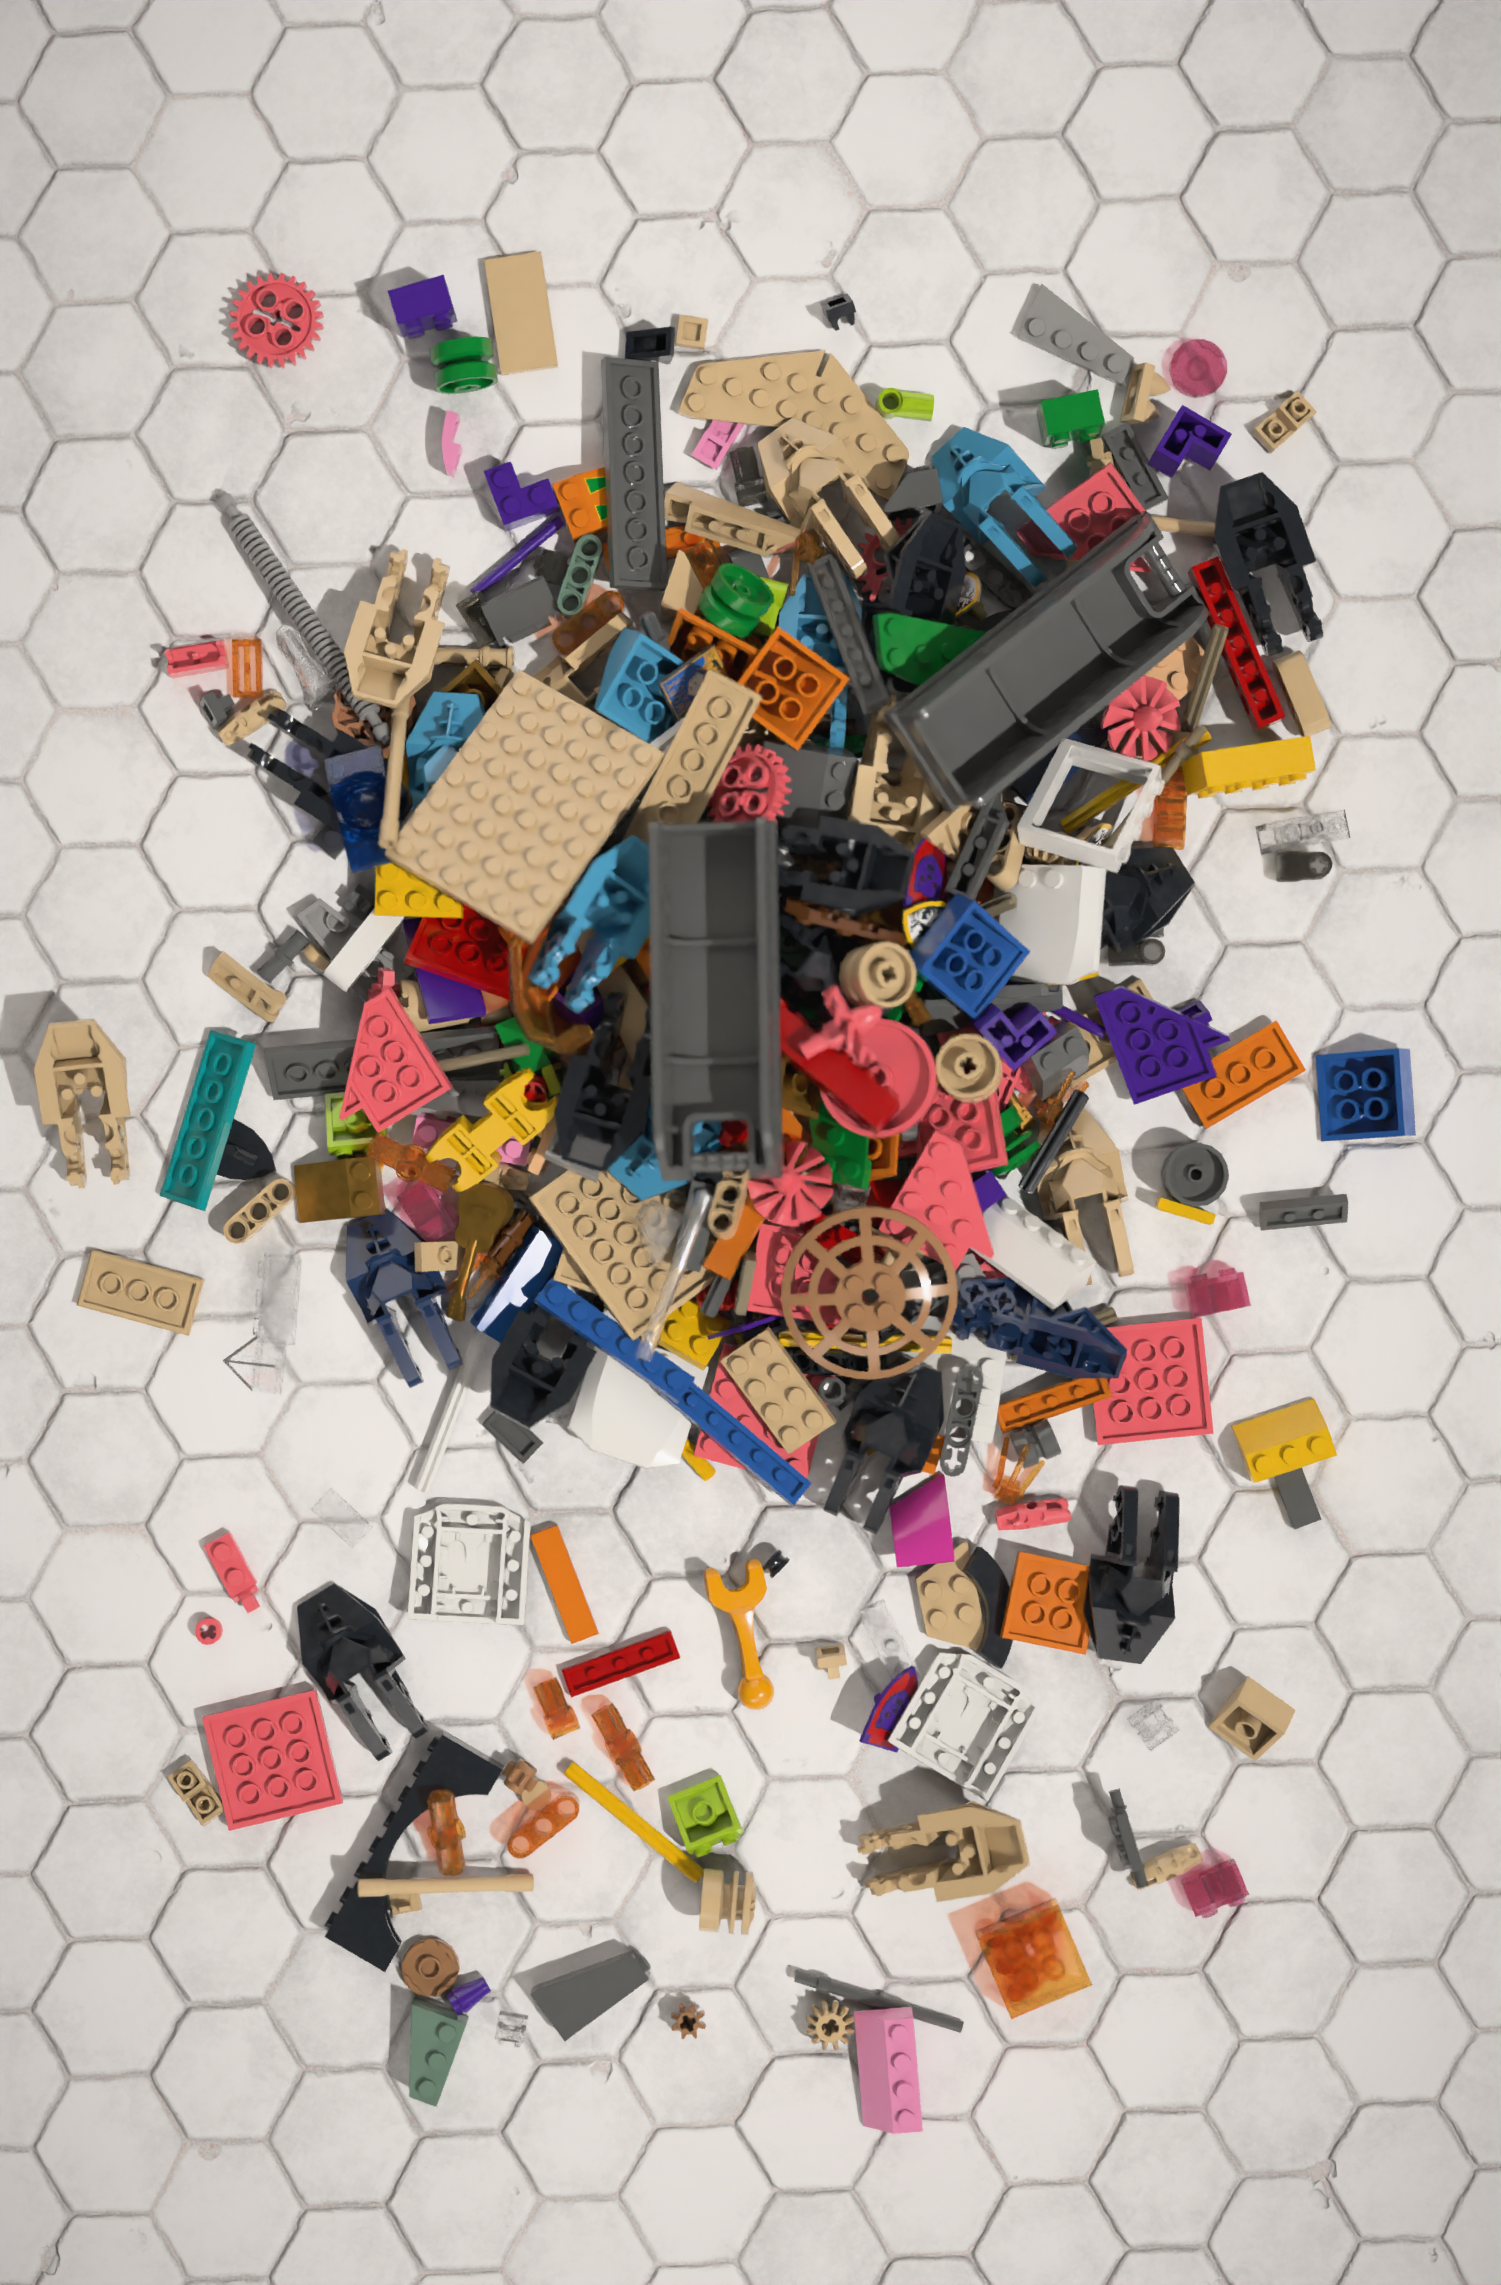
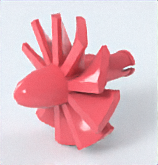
[1101,676,1181,761]
[799,986,882,1068]
[747,1141,833,1227]

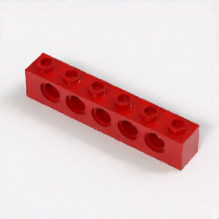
[1188,556,1286,732]

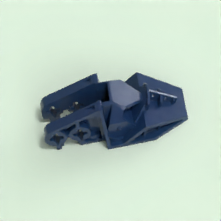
[345,1208,463,1388]
[951,1278,1127,1378]

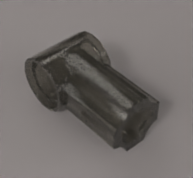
[729,446,768,507]
[1108,938,1165,967]

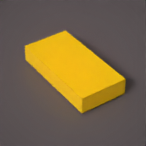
[1155,1198,1216,1225]

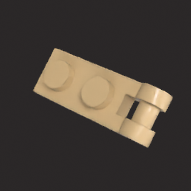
[207,951,287,1022]

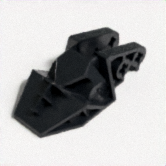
[1213,472,1323,657]
[861,512,966,695]
[246,708,413,839]
[777,816,916,917]
[1100,847,1195,954]
[779,899,894,1027]
[554,991,653,1173]
[490,1283,605,1430]
[823,1354,944,1535]
[1083,1485,1180,1664]
[297,1583,429,1761]

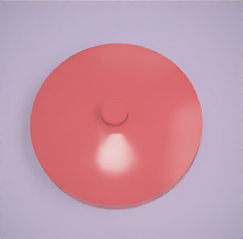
[820,1019,938,1138]

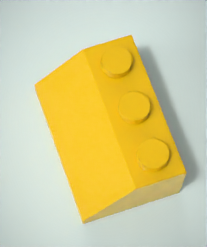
[1231,1398,1337,1483]

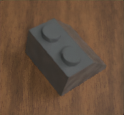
[883,466,943,522]
[1022,1021,1089,1101]

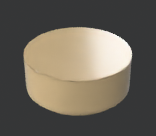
[303,943,331,970]
[521,1780,551,1810]

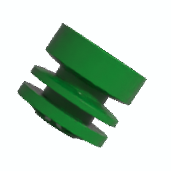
[990,1105,1041,1177]

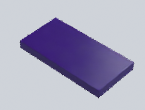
[403,917,486,1024]

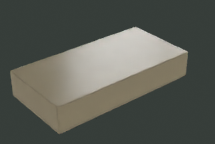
[734,1250,757,1316]

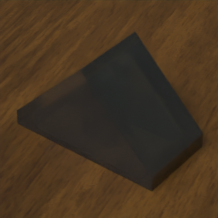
[456,590,496,646]

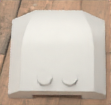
[993,865,1106,985]
[886,1316,1007,1444]
[567,1344,709,1469]
[407,1504,531,1625]
[887,1653,1039,1801]

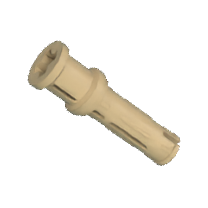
[434,645,514,672]

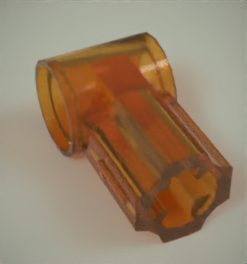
[533,1677,580,1740]

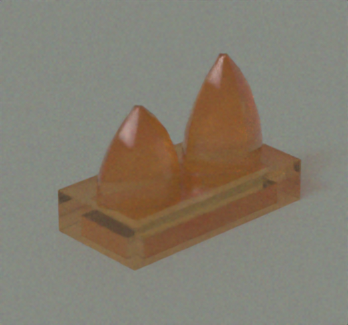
[685,538,724,591]

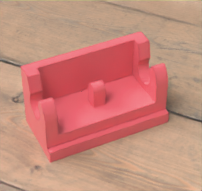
[165,639,230,678]

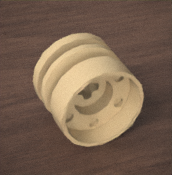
[699,1868,756,1935]

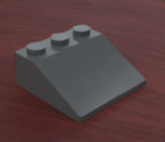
[755,740,856,830]

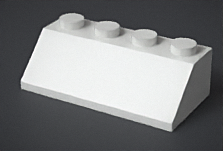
[969,1196,1096,1310]

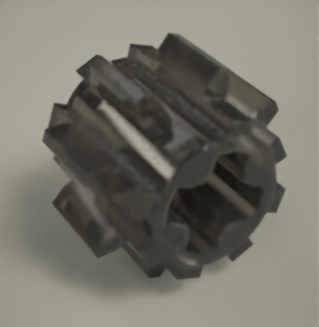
[533,549,569,585]

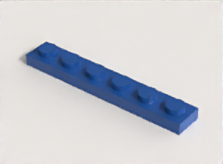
[534,1277,695,1404]
[659,1383,811,1506]

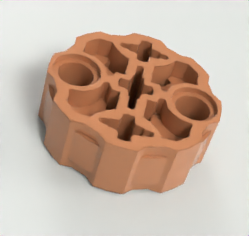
[331,688,419,758]

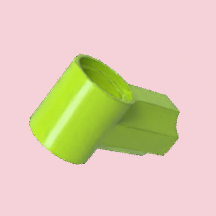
[875,387,934,421]
[752,576,789,638]

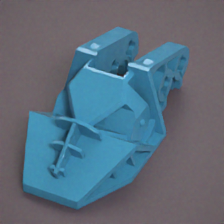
[931,427,1079,588]
[779,574,862,748]
[406,691,486,813]
[529,836,650,1013]
[609,1092,723,1202]

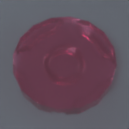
[1169,339,1227,398]

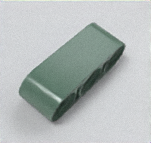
[557,534,603,619]

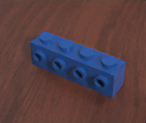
[469,1225,564,1343]

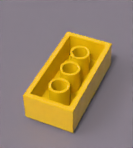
[1182,736,1316,799]

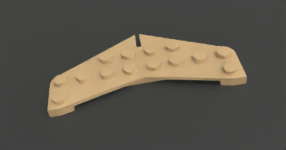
[678,350,909,501]

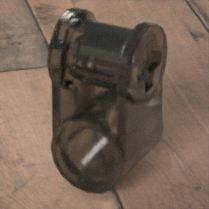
[1275,851,1332,882]

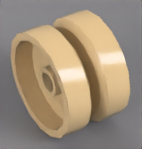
[839,942,916,1008]
[936,1034,1003,1103]

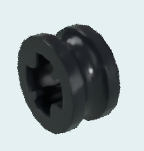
[762,1549,790,1578]

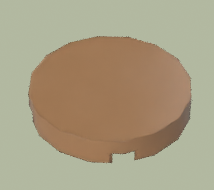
[401,1937,460,1997]

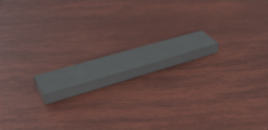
[806,552,892,715]

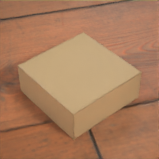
[675,315,708,350]

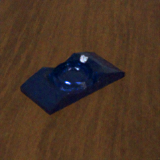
[324,745,402,873]

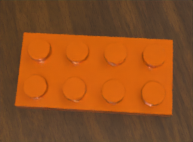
[1181,1020,1306,1129]

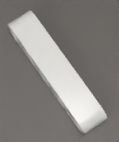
[323,908,407,993]

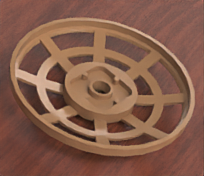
[781,1206,958,1380]

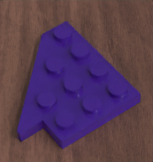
[1094,986,1230,1105]

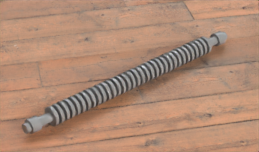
[216,491,391,745]

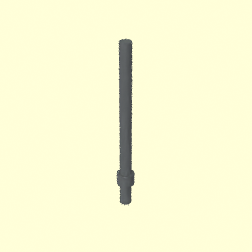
[794,1971,964,2033]

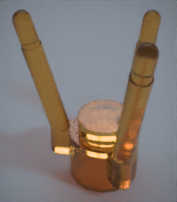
[790,532,825,596]
[1033,1071,1089,1126]
[446,1251,507,1299]
[992,1437,1045,1505]

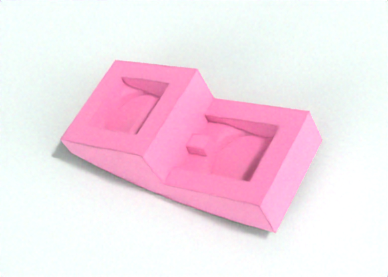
[442,410,463,478]
[692,420,745,470]

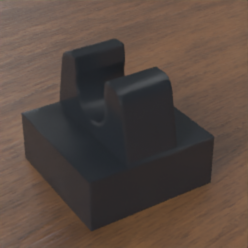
[821,293,856,331]

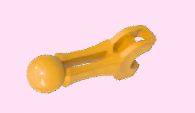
[703,1558,774,1710]

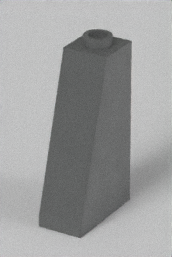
[530,1950,651,2041]

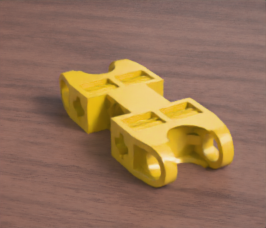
[424,1068,558,1192]

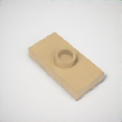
[414,1241,466,1272]

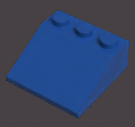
[909,893,1030,1021]
[1316,1048,1416,1142]

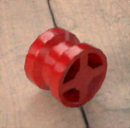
[523,1075,548,1103]

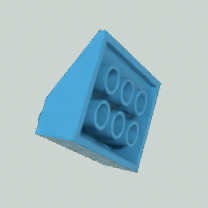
[594,627,685,744]

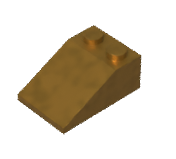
[781,1026,821,1119]
[294,1156,385,1223]

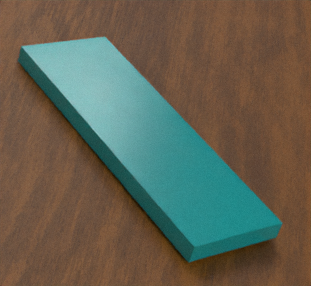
[159,1030,256,1211]

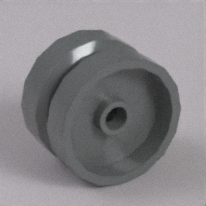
[1161,1143,1229,1207]

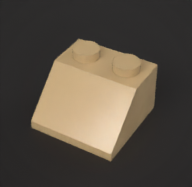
[660,551,704,619]
[1208,1676,1296,1761]

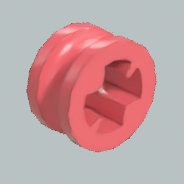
[195,1617,223,1645]

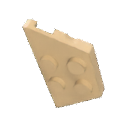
[920,793,1002,862]
[915,1541,984,1650]

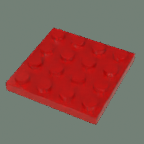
[405,904,541,1002]

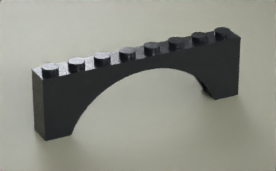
[324,1730,504,1972]

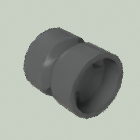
[1010,1419,1062,1469]

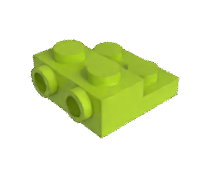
[325,1092,388,1160]
[667,1775,744,1857]

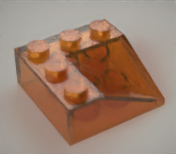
[975,1898,1092,2019]

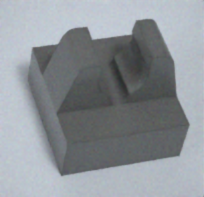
[200,692,235,729]
[342,883,375,922]

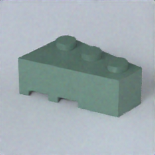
[409,1997,469,2107]

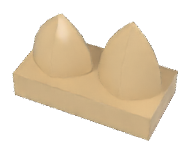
[1120,362,1171,425]

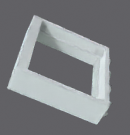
[1017,739,1164,873]

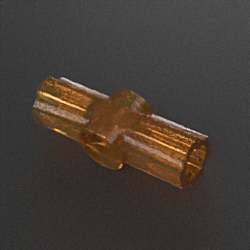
[366,1133,456,1193]
[591,1702,655,1792]
[427,1789,466,1876]

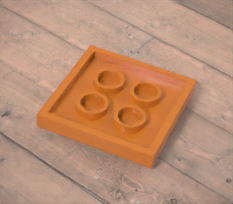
[1000,1551,1090,1655]

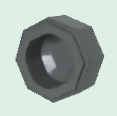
[818,1376,846,1405]

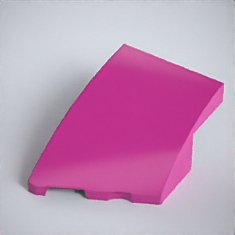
[889,1474,955,1568]

